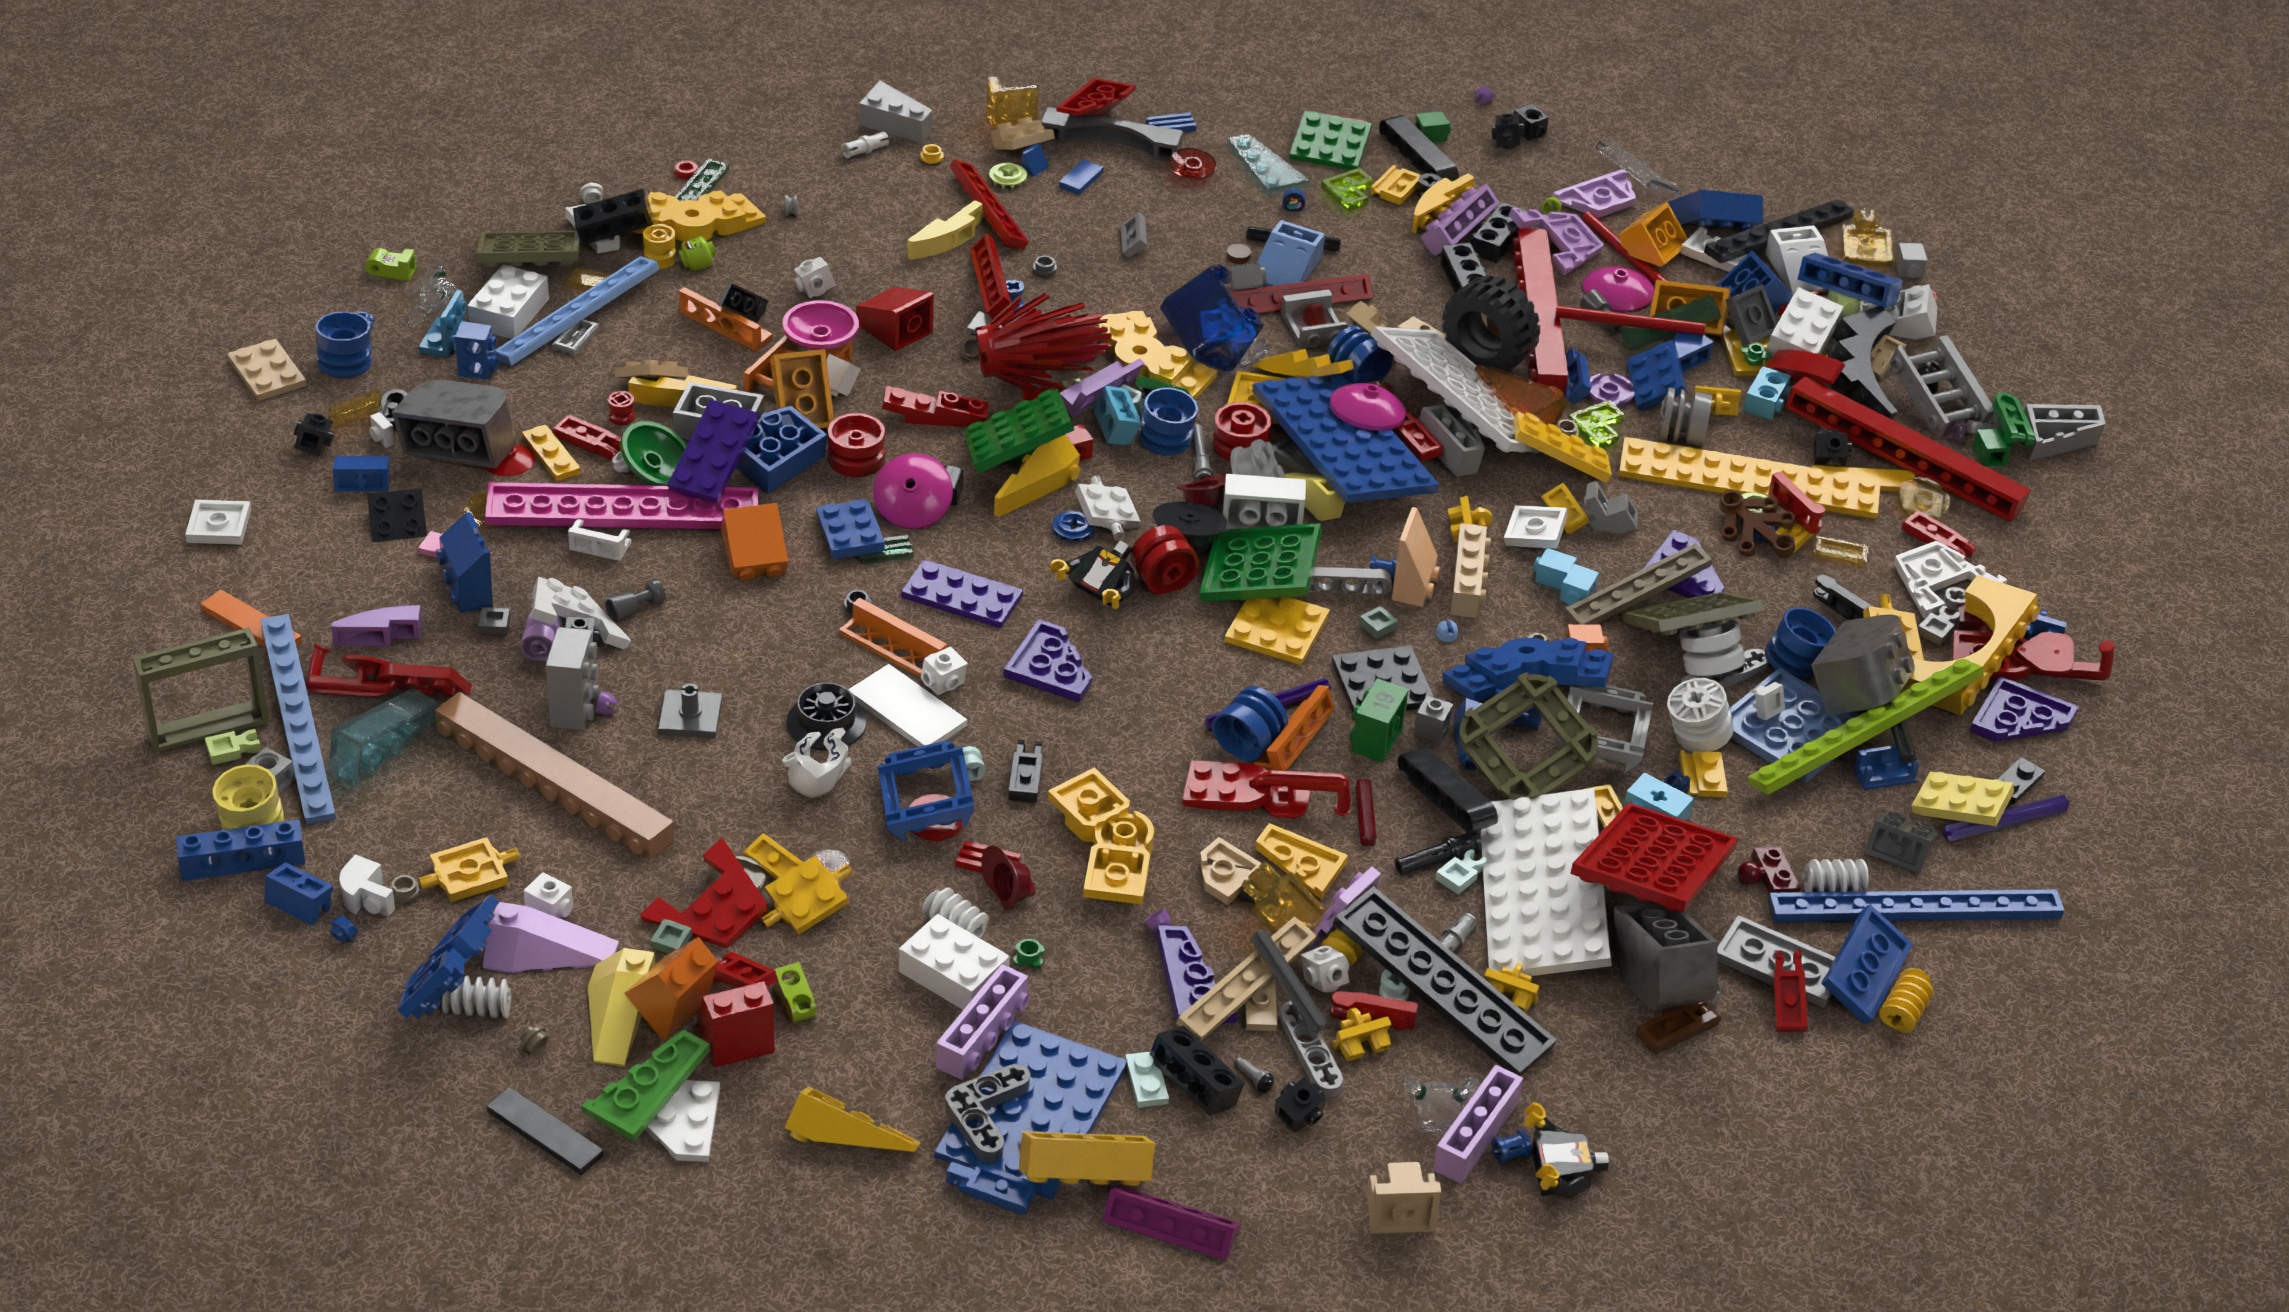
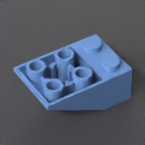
[1257,220,1325,286]

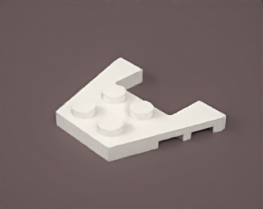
[1894,541,2007,618]
[530,576,631,649]

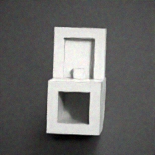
[339,854,395,917]

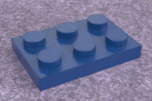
[1627,340,1687,411]
[816,499,885,559]

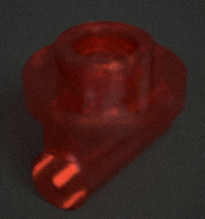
[1303,302,1327,326]

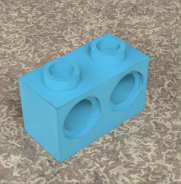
[1743,366,1792,420]
[1093,386,1142,445]

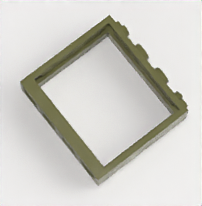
[132,627,269,753]

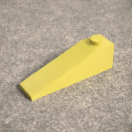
[588,948,655,1067]

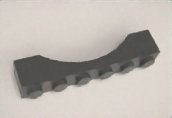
[1041,107,1183,163]

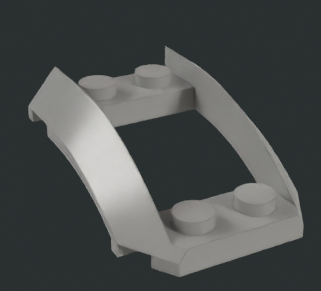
[1557,685,1653,774]

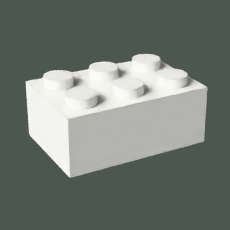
[467,264,549,339]
[1766,287,1844,357]
[1223,474,1306,529]
[899,914,1010,1010]

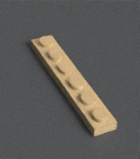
[1176,916,1317,1041]

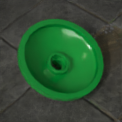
[620,421,687,486]

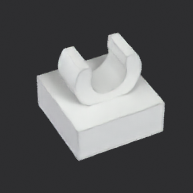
[1751,682,1785,720]

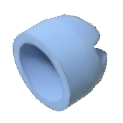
[1436,620,1458,642]

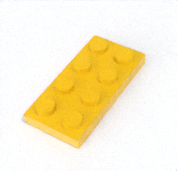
[1513,411,1612,483]

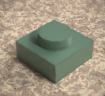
[1359,606,1398,639]
[650,919,692,954]

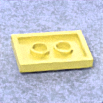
[1912,771,2014,826]

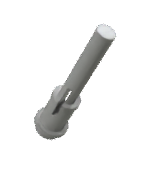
[1193,424,1214,481]

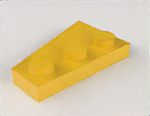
[1255,823,1348,900]

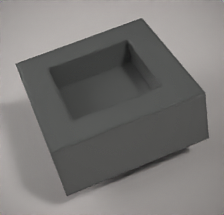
[478,607,511,635]

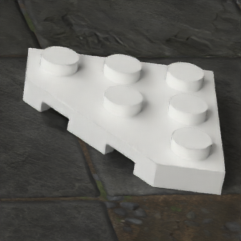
[645,1080,720,1162]

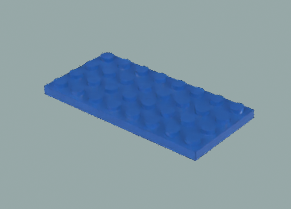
[1252,374,1439,503]

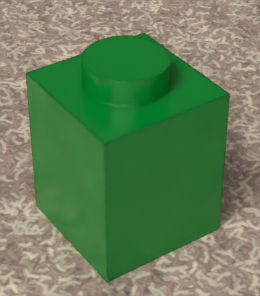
[1415,111,1451,143]
[1973,428,2012,467]

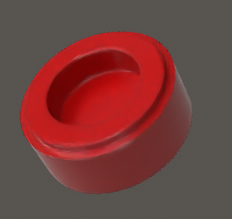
[674,161,698,180]

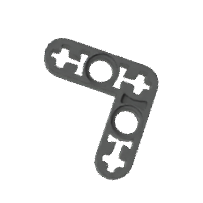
[945,1064,1030,1163]

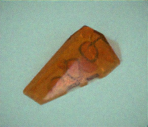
[1475,365,1570,426]

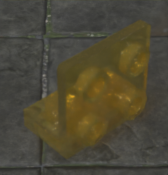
[986,76,1039,129]

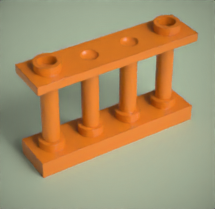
[743,335,852,392]

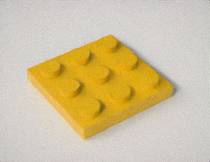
[1224,597,1330,665]

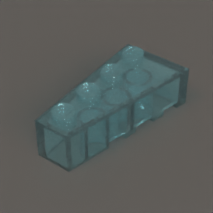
[328,688,439,790]

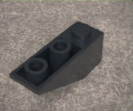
[718,282,769,322]

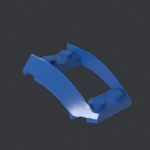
[877,740,975,842]

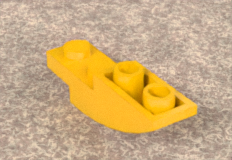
[1412,174,1475,234]

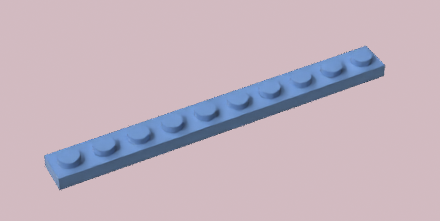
[260,614,336,825]

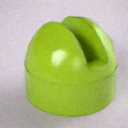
[1542,197,1562,215]

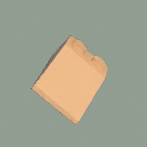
[1392,507,1440,607]

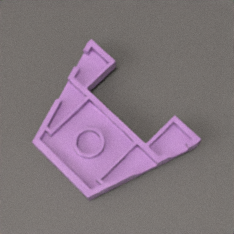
[1508,207,1604,276]

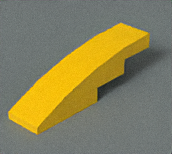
[1252,349,1354,376]
[628,375,737,408]

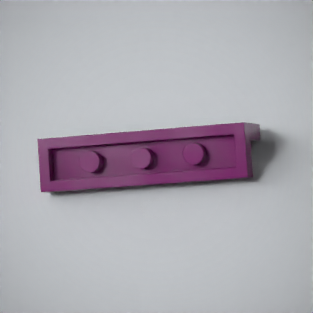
[1102,1185,1242,1260]

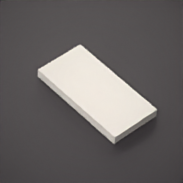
[848,664,967,747]

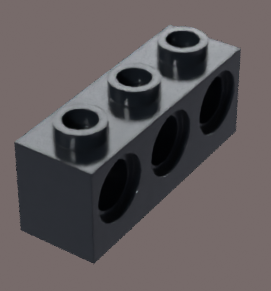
[573,188,654,245]
[1469,202,1528,264]
[1440,243,1486,293]
[1149,1025,1245,1116]

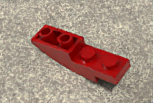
[882,386,988,427]

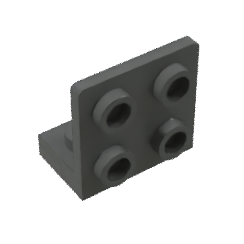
[1864,811,1939,873]

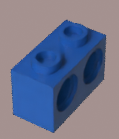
[455,322,498,380]

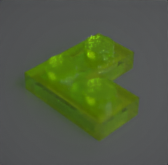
[1321,168,1374,212]
[1568,400,1624,449]

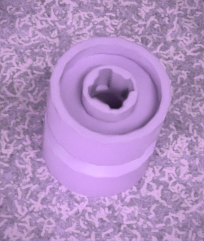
[520,614,563,661]

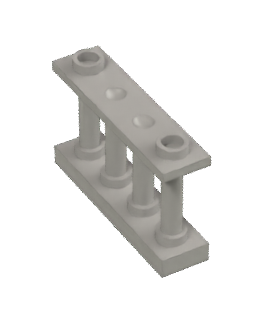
[1889,335,1995,437]

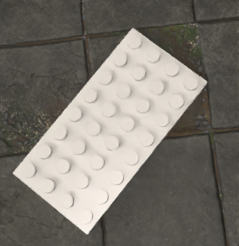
[1370,327,1547,453]
[1481,788,1612,976]

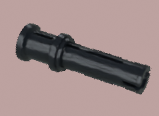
[1394,831,1482,876]

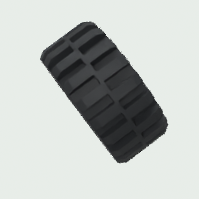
[1442,275,1540,376]

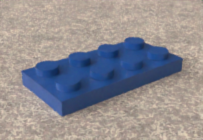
[1821,904,1913,1024]

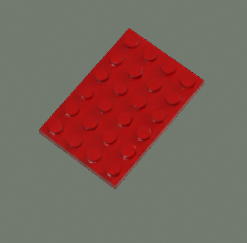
[1570,802,1738,912]

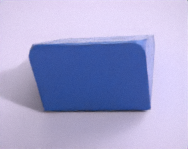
[1022,143,1049,176]

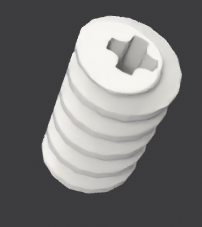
[1803,859,1869,892]
[922,887,989,939]
[442,976,511,1019]

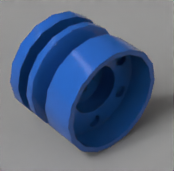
[315,311,372,378]
[1326,326,1393,385]
[1138,388,1198,456]
[1765,607,1836,680]
[1212,686,1288,762]

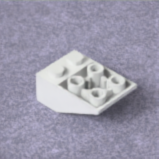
[1765,226,1829,295]
[1858,284,1938,340]

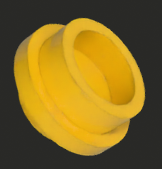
[920,144,944,164]

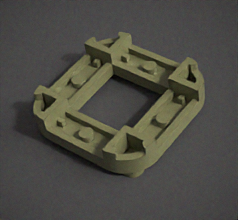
[1459,672,1598,800]

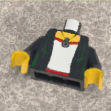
[1050,541,1135,609]
[1524,1102,1609,1199]

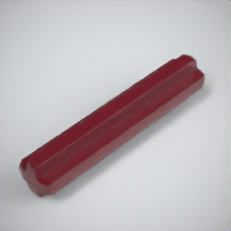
[1355,778,1377,846]

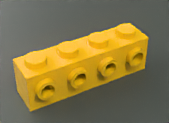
[1018,1131,1155,1186]

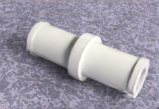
[842,132,889,158]

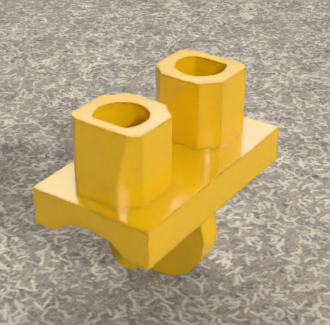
[1694,386,1741,416]
[1448,496,1492,542]
[1484,962,1539,1013]
[1331,1008,1391,1061]

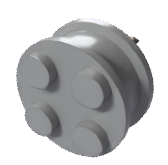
[1221,439,1285,489]

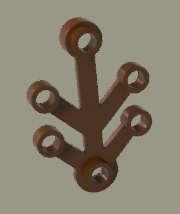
[1719,490,1795,558]

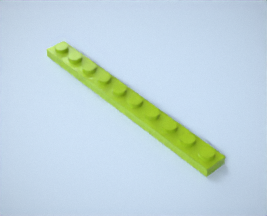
[1748,659,1984,795]

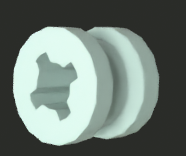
[963,746,986,781]
[1379,969,1409,1001]

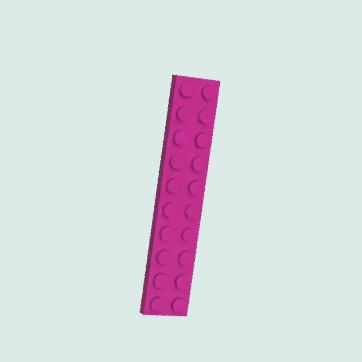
[485,482,758,529]

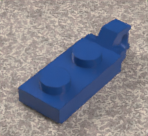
[1566,348,1591,403]
[946,1162,1038,1215]

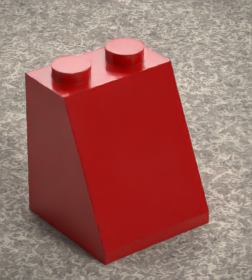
[856,287,934,352]
[696,981,775,1068]

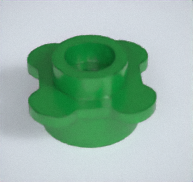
[1740,342,1770,366]
[1013,939,1045,968]

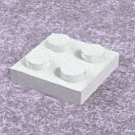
[185,500,251,545]
[1504,506,1568,549]

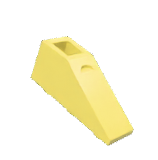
[1284,472,1345,521]

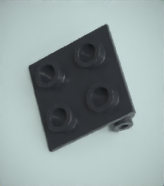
[367,488,427,542]

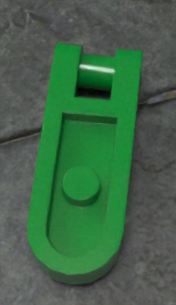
[1992,392,2035,447]

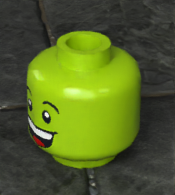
[678,236,716,271]

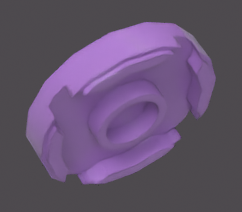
[1587,373,1635,409]

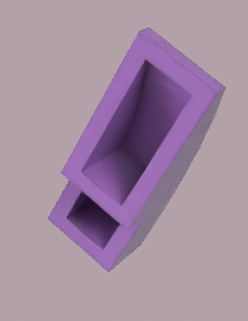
[331,605,423,646]

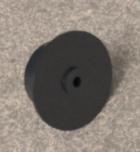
[1152,502,1227,554]
[787,683,866,750]

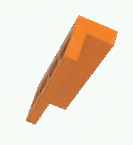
[679,287,773,352]
[839,598,947,677]
[1253,685,1335,771]

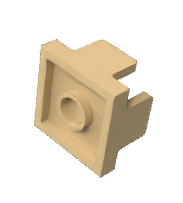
[1367,1162,1441,1234]

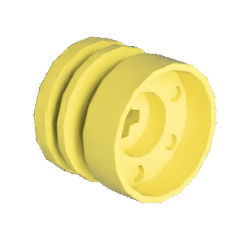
[212,764,285,830]

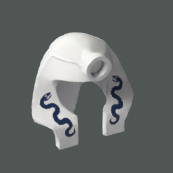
[782,728,851,798]

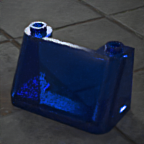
[1160,264,1264,372]

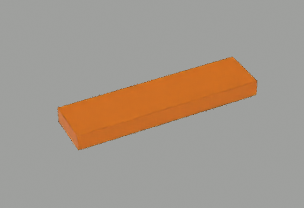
[200,589,302,647]

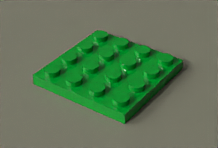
[963,389,1075,474]
[1199,523,1322,602]

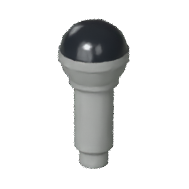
[1234,1057,1274,1092]

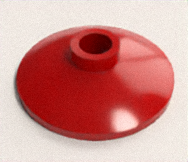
[484,443,535,476]

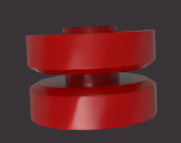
[1213,402,1271,462]
[827,413,885,477]
[1130,525,1200,595]

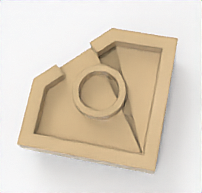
[615,360,688,379]
[1200,837,1265,905]

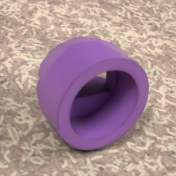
[1475,85,1495,105]
[595,691,618,716]
[1144,908,1171,933]

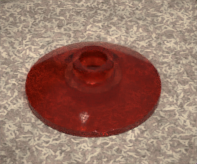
[1170,148,1216,180]

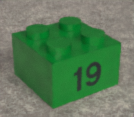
[1349,678,1409,763]

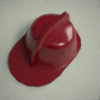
[1177,474,1226,508]
[981,845,1036,910]

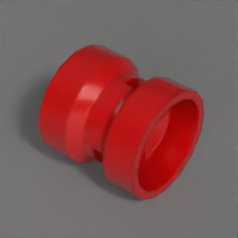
[608,391,635,425]

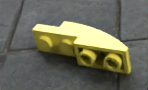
[907,200,982,260]

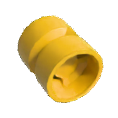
[643,224,676,269]

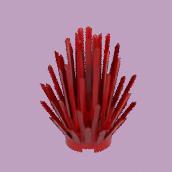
[975,292,1112,392]

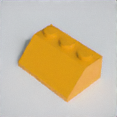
[1618,202,1688,267]
[1649,280,1730,336]

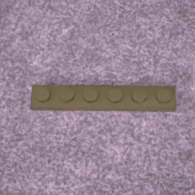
[1565,543,1712,625]

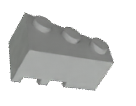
[1419,404,1485,477]

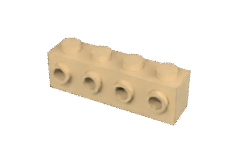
[1450,523,1491,618]

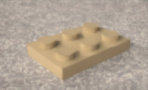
[227,338,307,401]

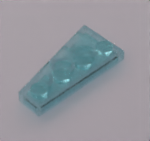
[1228,134,1310,194]

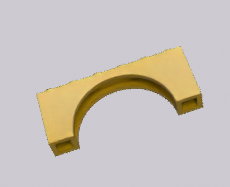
[1901,575,2040,715]

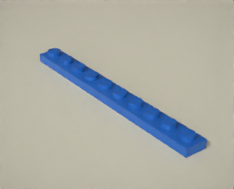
[1768,889,2065,922]

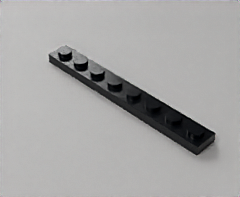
[1704,199,1855,264]

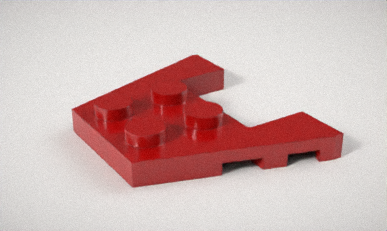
[640,838,768,949]

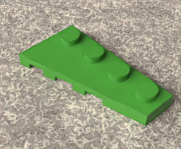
[581,1029,710,1142]

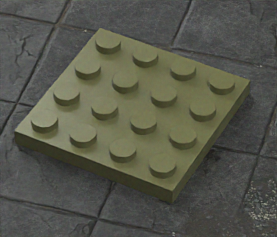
[476,231,581,267]
[1621,592,1764,635]

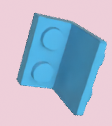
[419,290,468,358]

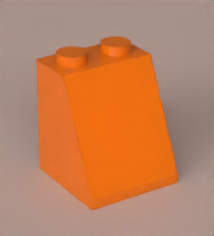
[721,503,788,580]
[624,937,718,1040]

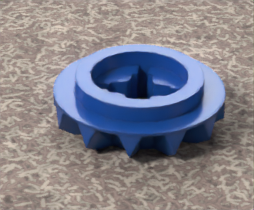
[1052,511,1095,543]

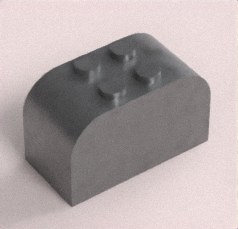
[392,380,516,468]
[1811,614,1915,715]
[1614,901,1718,1010]

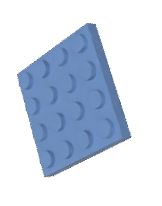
[1729,668,1859,784]

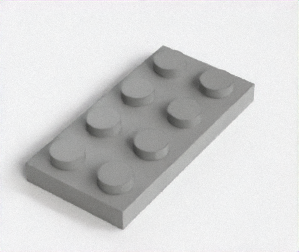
[1717,915,1835,1008]

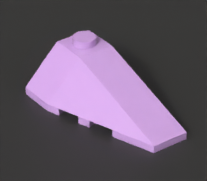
[483,902,619,974]

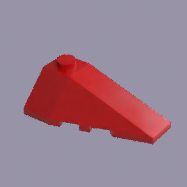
[1056,78,1136,116]

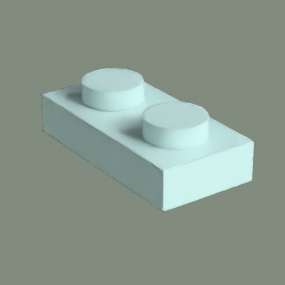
[1125,1052,1169,1108]

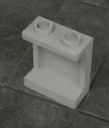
[1281,290,1348,349]

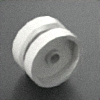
[1679,619,1745,676]

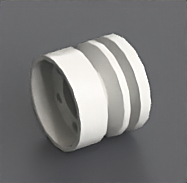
[1667,678,1734,752]

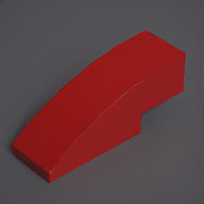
[1766,349,1846,385]

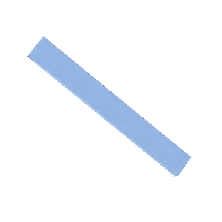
[494,256,659,366]

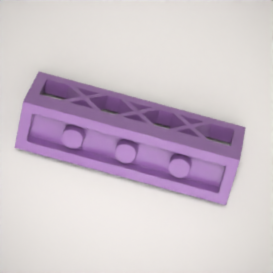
[1060,358,1145,417]

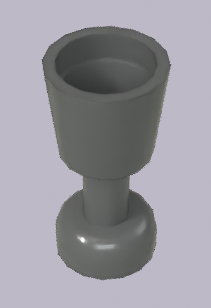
[1580,289,1627,335]
[604,579,666,622]

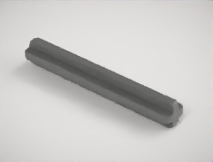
[1251,930,1327,1033]

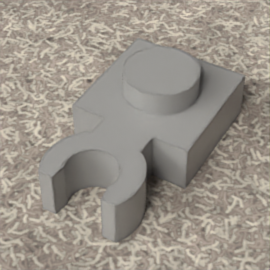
[1918,605,1960,646]

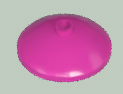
[1582,266,1654,312]
[782,300,859,350]
[1329,383,1406,431]
[873,453,953,529]

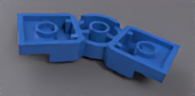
[1442,638,1614,701]
[397,894,499,1019]

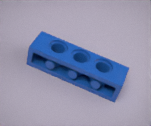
[1797,253,1903,308]
[176,820,305,881]

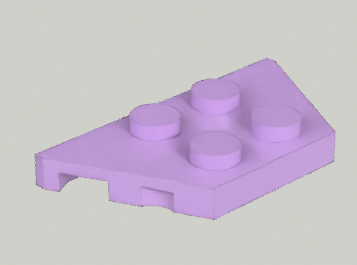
[1552,169,1636,218]
[1307,867,1381,951]

